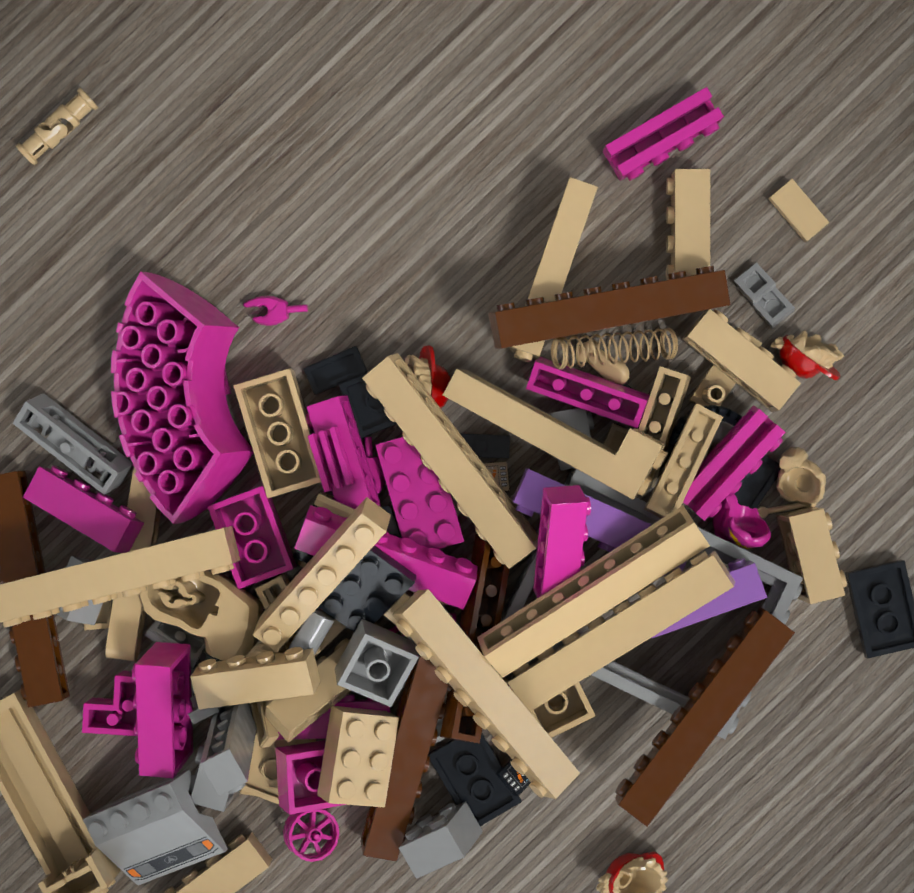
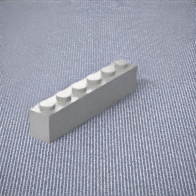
[200,703,256,796]

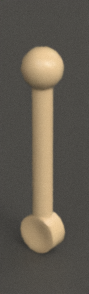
[757,503,817,518]

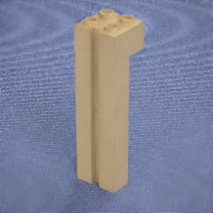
[443,369,668,500]
[0,689,121,893]

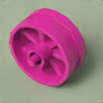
[283,809,339,862]

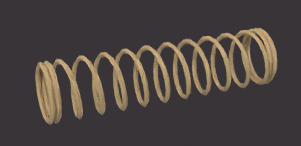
[551,328,678,370]

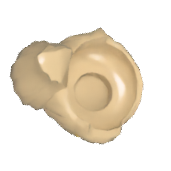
[776,447,826,505]

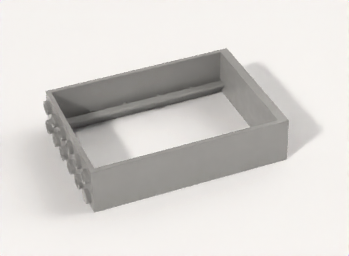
[501,468,803,739]

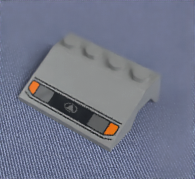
[83,770,228,885]

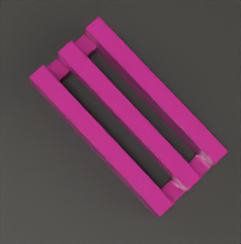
[308,427,355,492]

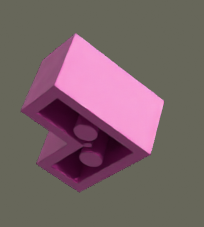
[82,670,137,736]

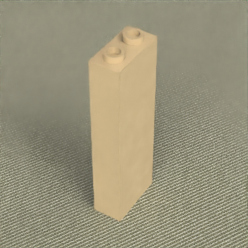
[509,177,598,363]

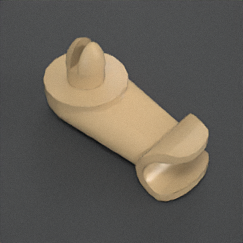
[579,340,630,385]

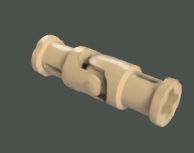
[16,87,99,165]

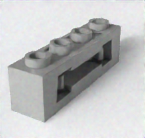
[12,393,133,495]

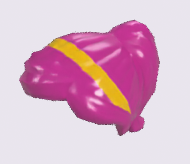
[713,494,771,549]

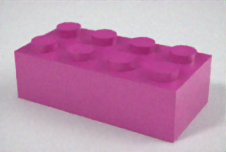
[375,437,464,549]
[132,642,193,779]

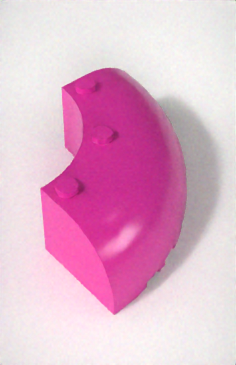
[111,271,254,524]

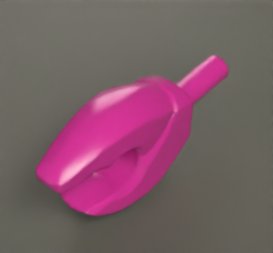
[243,296,308,326]
[364,437,385,494]

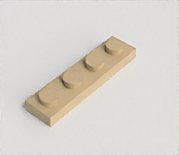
[644,404,723,519]

